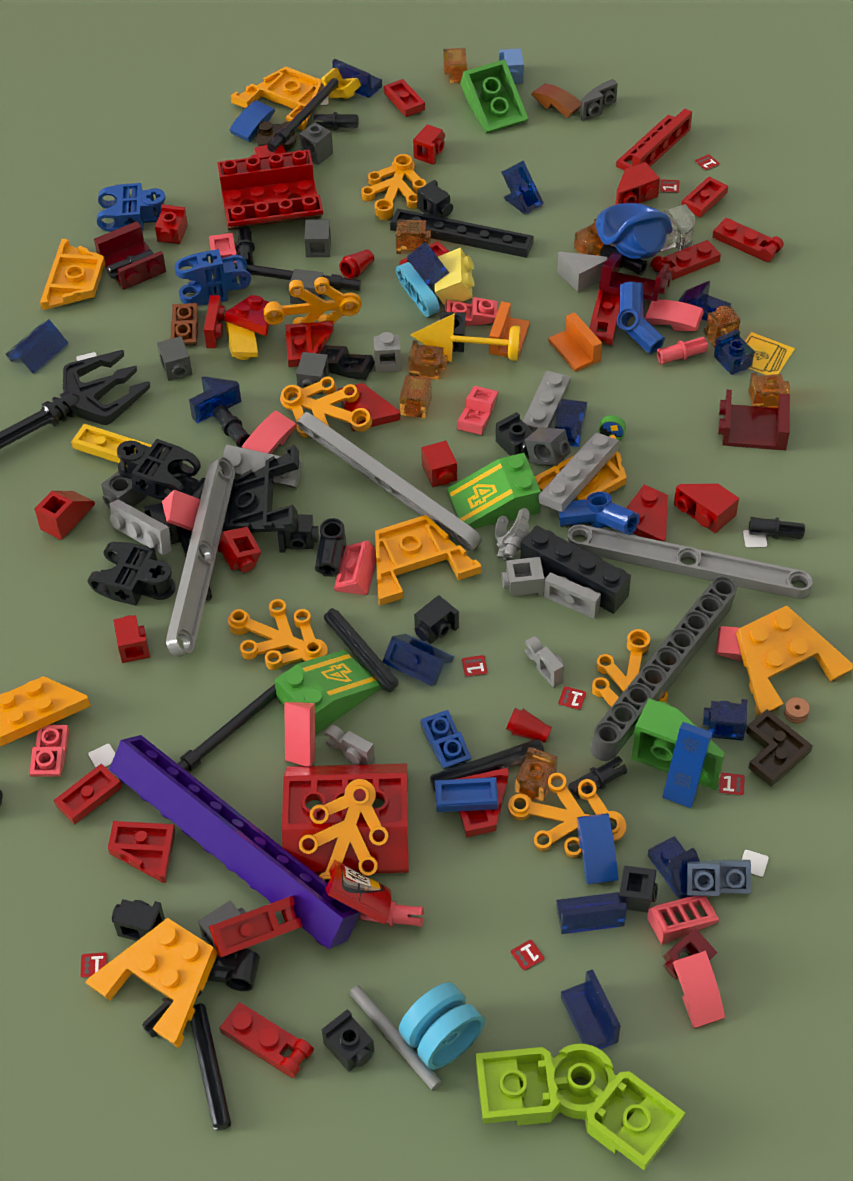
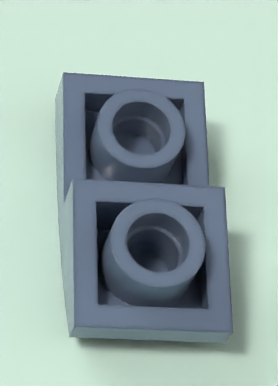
[687,860,751,896]

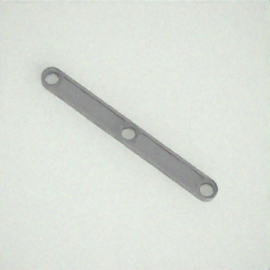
[297,412,482,551]
[166,457,235,657]
[567,525,813,599]

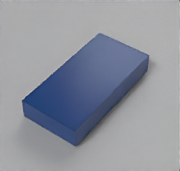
[435,777,498,812]

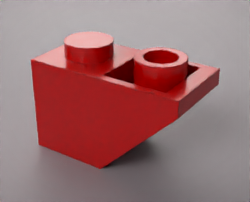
[616,162,660,205]
[674,483,739,534]
[34,491,95,540]

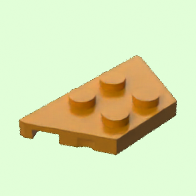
[40,239,105,310]
[535,435,627,501]
[0,676,91,747]

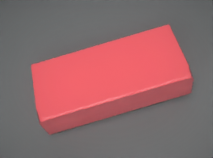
[162,490,200,531]
[334,540,376,595]
[285,702,315,766]

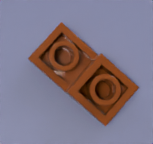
[531,83,582,118]
[171,303,198,345]

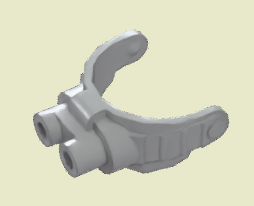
[494,508,530,561]

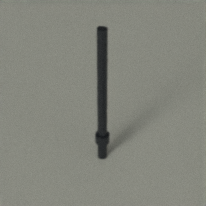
[267,78,339,152]
[234,262,361,290]
[177,684,277,771]

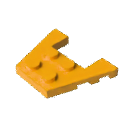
[231,67,323,131]
[375,515,481,606]
[736,605,853,717]
[85,918,218,1048]

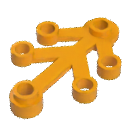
[361,154,426,220]
[264,277,362,325]
[280,377,372,438]
[228,599,328,670]
[592,629,668,707]
[508,773,626,858]
[299,779,388,880]

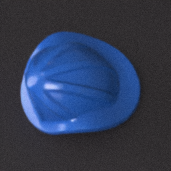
[596,203,673,259]

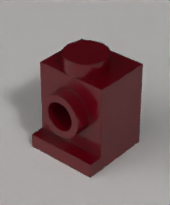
[662,928,717,980]

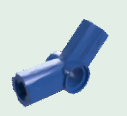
[617,282,665,355]
[558,492,640,535]

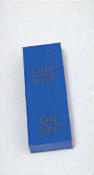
[662,722,713,808]

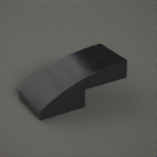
[320,345,375,380]

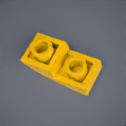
[225,322,258,360]

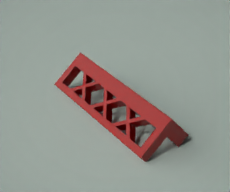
[616,109,692,171]

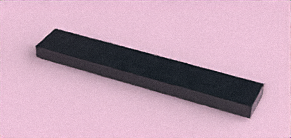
[390,209,534,258]

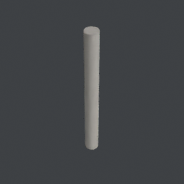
[349,985,442,1091]

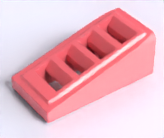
[647,895,719,945]

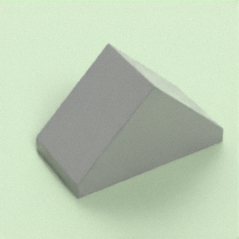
[557,251,607,292]

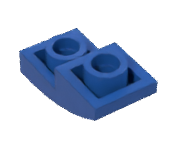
[229,100,275,142]
[420,710,472,770]
[577,813,619,884]

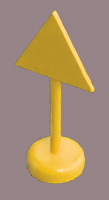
[410,313,521,363]

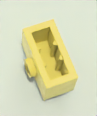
[434,248,475,306]

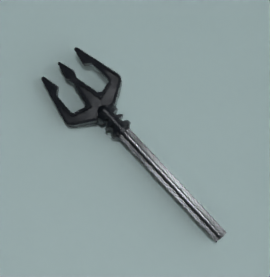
[0,350,150,449]

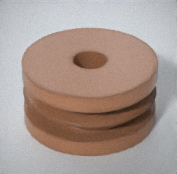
[784,697,810,724]

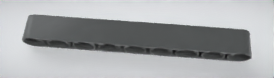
[590,576,737,761]

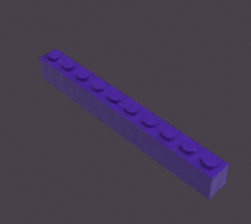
[109,735,361,949]

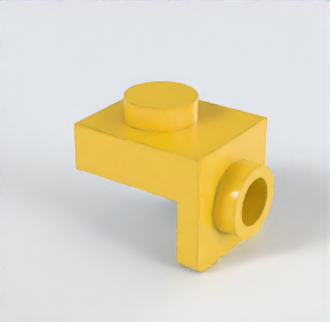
[321,68,361,99]

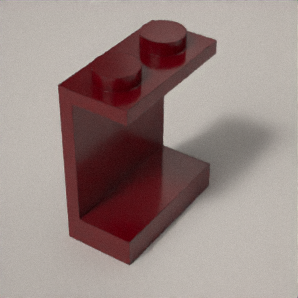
[94,221,166,290]
[599,252,673,302]
[718,389,790,451]

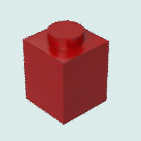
[421,440,457,488]

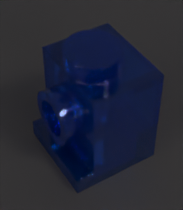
[714,329,755,375]
[703,699,748,741]

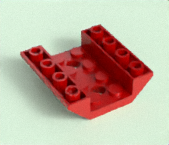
[217,150,323,230]
[282,763,409,875]

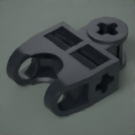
[117,439,201,500]
[88,542,175,606]

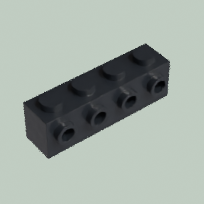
[520,525,631,614]

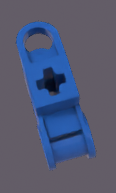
[97,183,166,232]
[175,249,251,305]

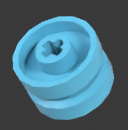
[399,982,485,1070]

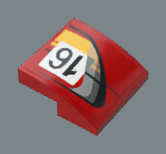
[325,860,391,925]

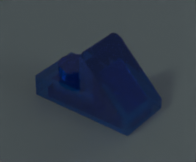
[501,160,544,214]
[407,242,449,288]
[678,281,731,326]
[189,377,241,423]
[555,399,587,447]
[648,836,700,899]

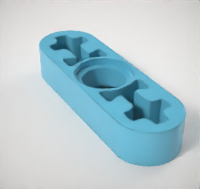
[396,262,440,317]

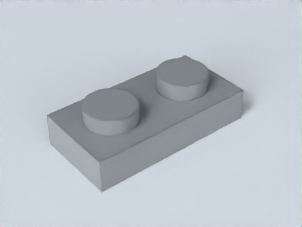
[544,573,601,619]

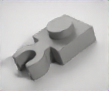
[525,636,565,688]
[325,724,375,765]

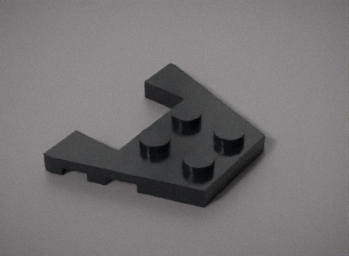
[222,445,299,533]

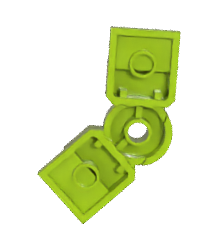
[475,1044,686,1170]

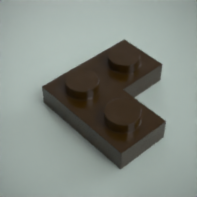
[746,709,813,787]

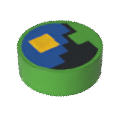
[598,415,626,440]

